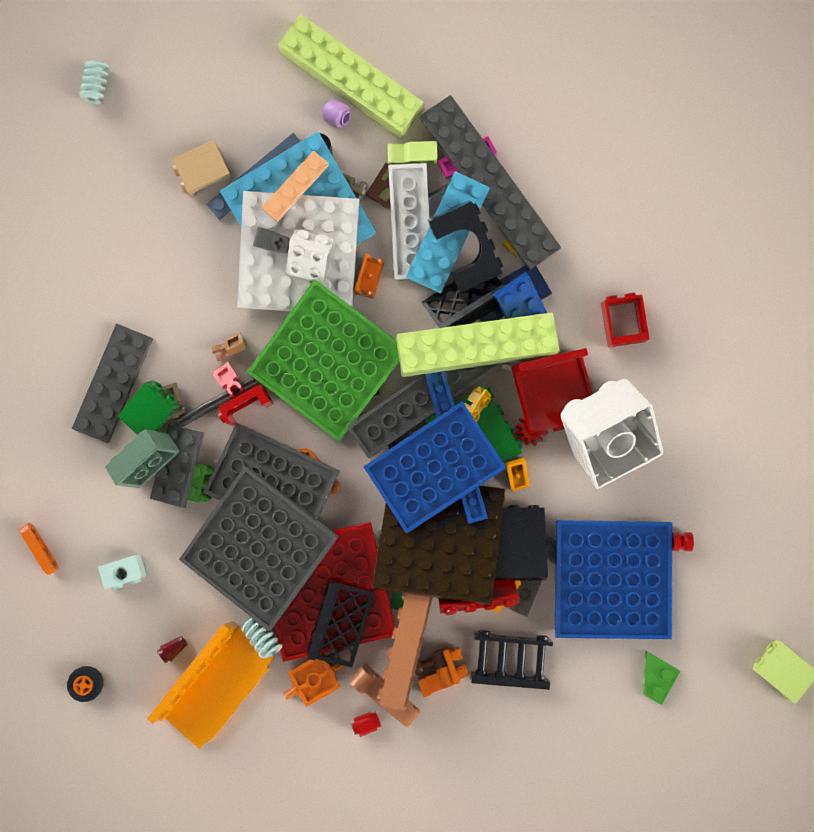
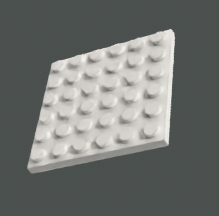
[237,191,360,311]

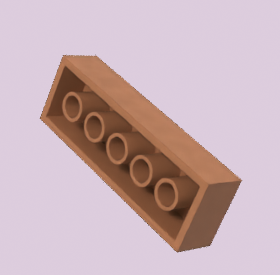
[377,593,433,711]

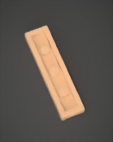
[261,151,329,222]

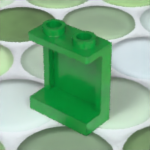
[117,381,180,435]

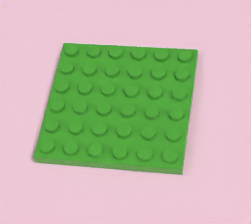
[247,279,400,441]

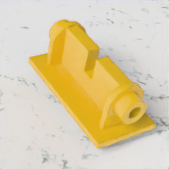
[464,386,492,422]

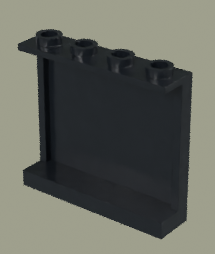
[495,505,548,581]

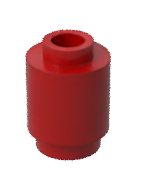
[351,711,381,737]

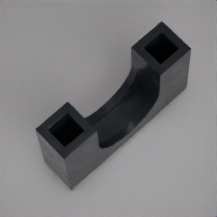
[427,200,503,293]

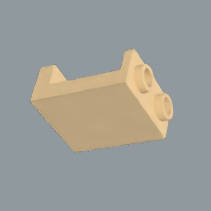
[172,139,233,197]

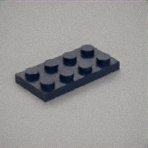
[471,265,552,322]

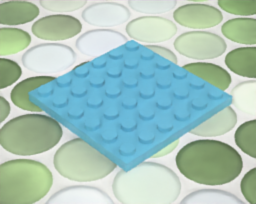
[220,131,376,245]

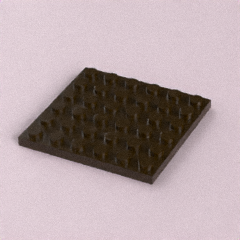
[372,486,505,605]

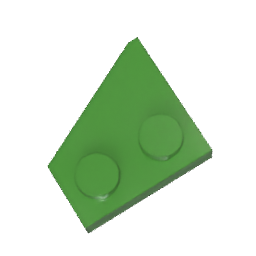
[643,651,680,705]

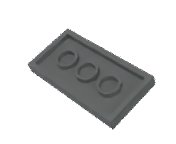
[150,424,204,508]

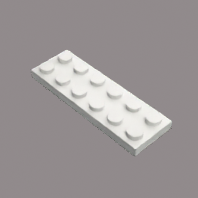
[388,163,429,280]

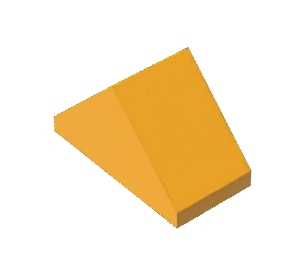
[504,458,530,492]

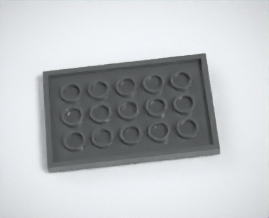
[203,423,340,520]

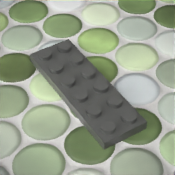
[72,323,153,443]

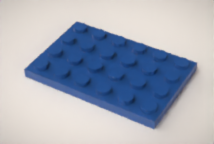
[363,401,506,534]

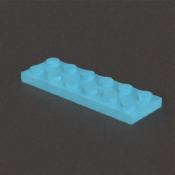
[406,171,490,294]

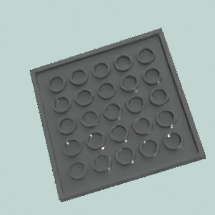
[179,466,339,632]

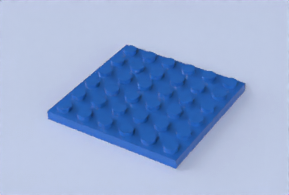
[555,520,672,639]

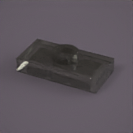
[509,581,542,617]

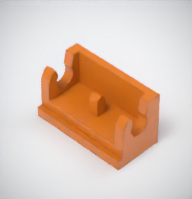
[355,254,384,299]

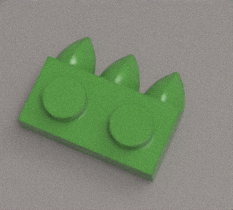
[188,463,215,503]

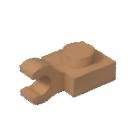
[212,332,247,361]

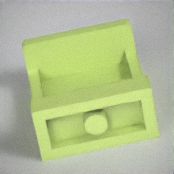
[752,640,814,704]

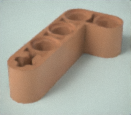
[349,663,421,728]

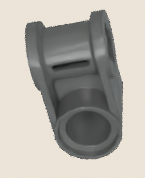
[253,227,290,253]

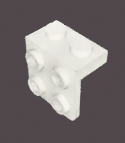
[286,230,333,283]

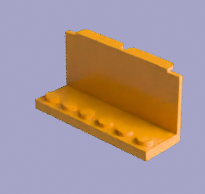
[147,621,274,749]

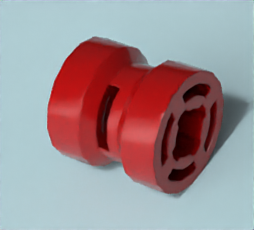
[672,532,694,552]

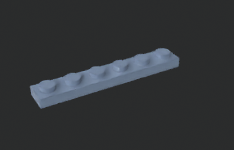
[206,133,301,220]

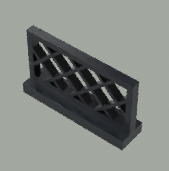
[422,276,505,328]
[306,578,374,668]

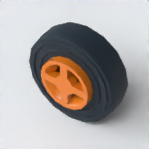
[67,666,103,702]

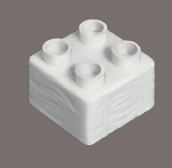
[561,379,663,489]

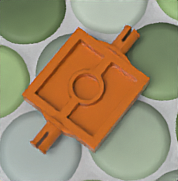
[283,653,345,707]

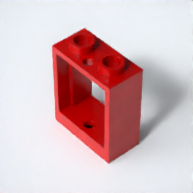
[601,292,650,348]

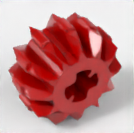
[515,417,547,446]

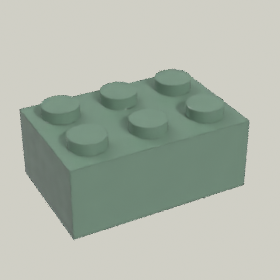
[105,429,180,488]

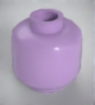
[322,99,351,128]

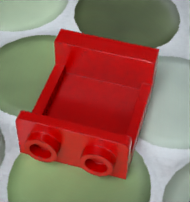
[218,384,274,426]

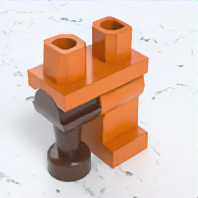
[415,646,469,698]

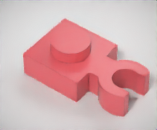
[212,362,243,397]

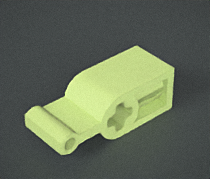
[388,141,437,165]

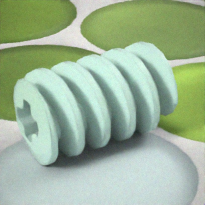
[79,60,109,104]
[241,618,282,658]

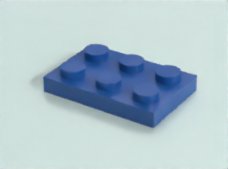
[493,272,547,319]

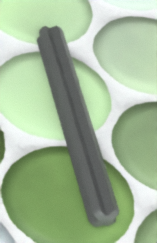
[176,377,261,427]

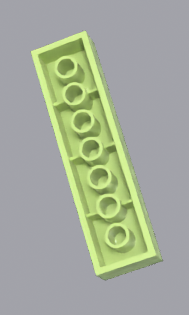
[278,14,423,139]
[396,312,560,377]

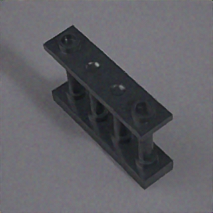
[470,630,553,690]

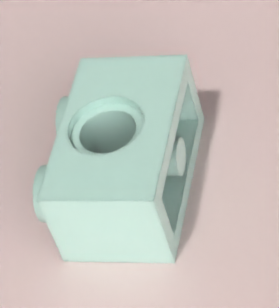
[98,554,147,591]

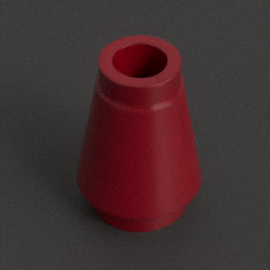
[157,636,188,663]

